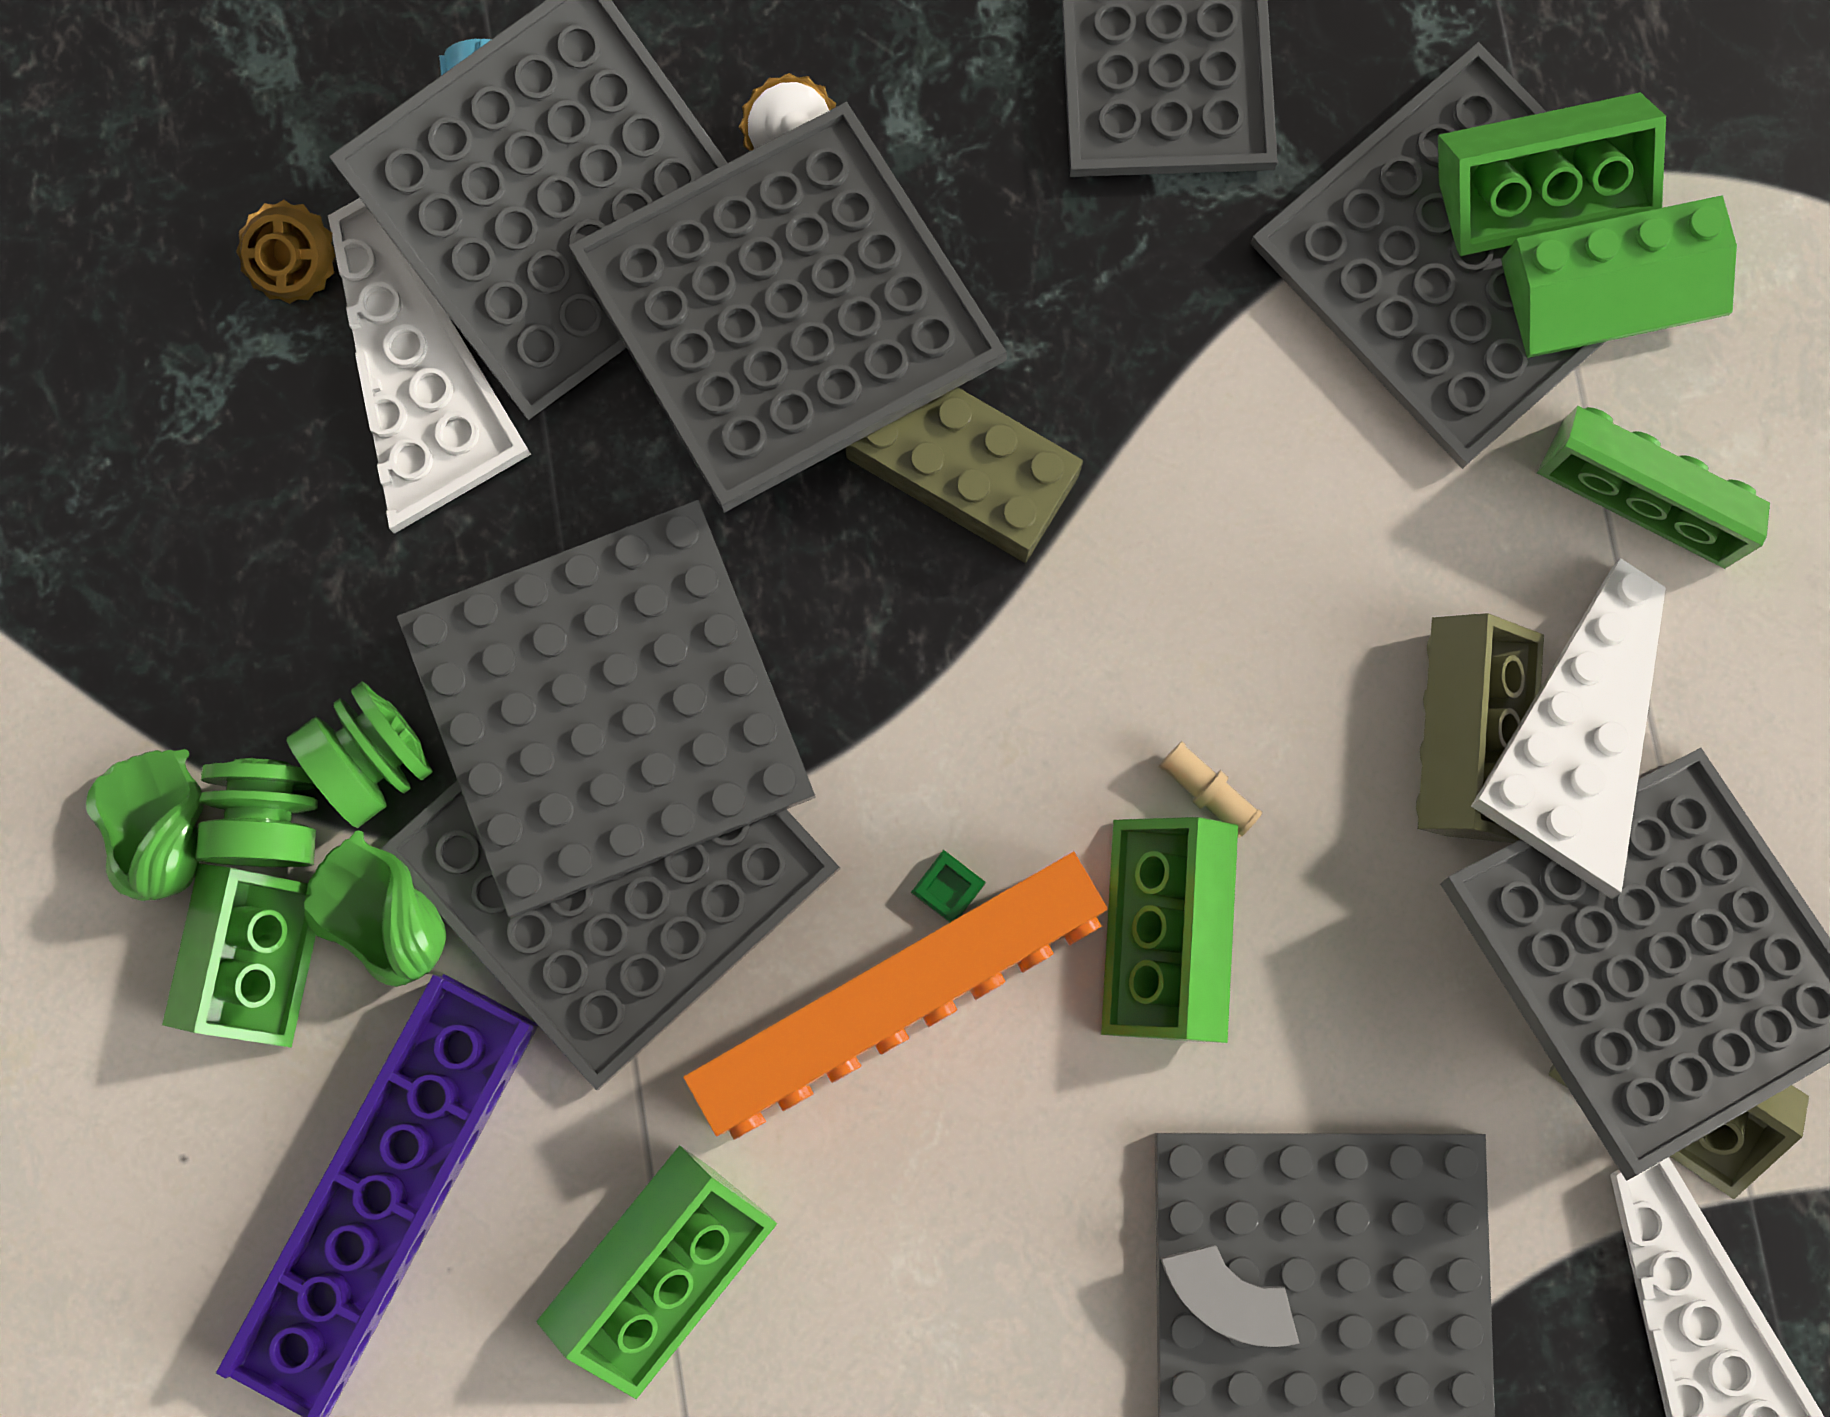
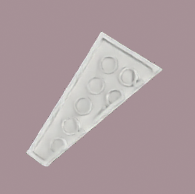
[328,198,531,533]
[1471,559,1666,899]
[1610,1157,1824,1417]

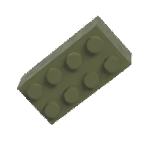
[846,387,1083,564]

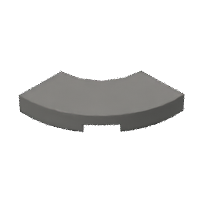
[1160,1244,1300,1347]

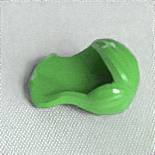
[86,749,204,901]
[304,830,446,987]

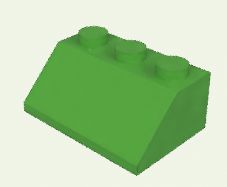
[162,863,316,1048]

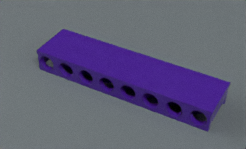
[216,974,538,1417]

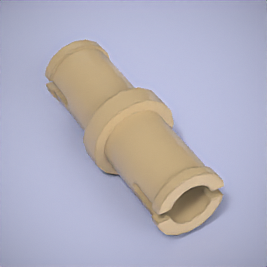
[1159,741,1262,838]

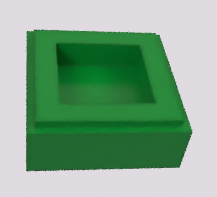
[911,850,986,923]

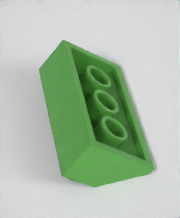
[1438,92,1666,256]
[1501,195,1737,358]
[1537,406,1770,569]
[1101,817,1238,1043]
[536,1145,778,1399]

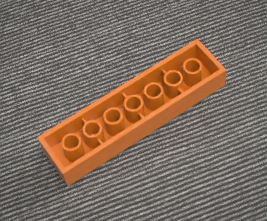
[683,851,1108,1140]

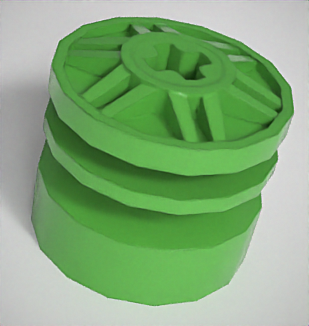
[287,681,432,828]
[195,758,318,868]

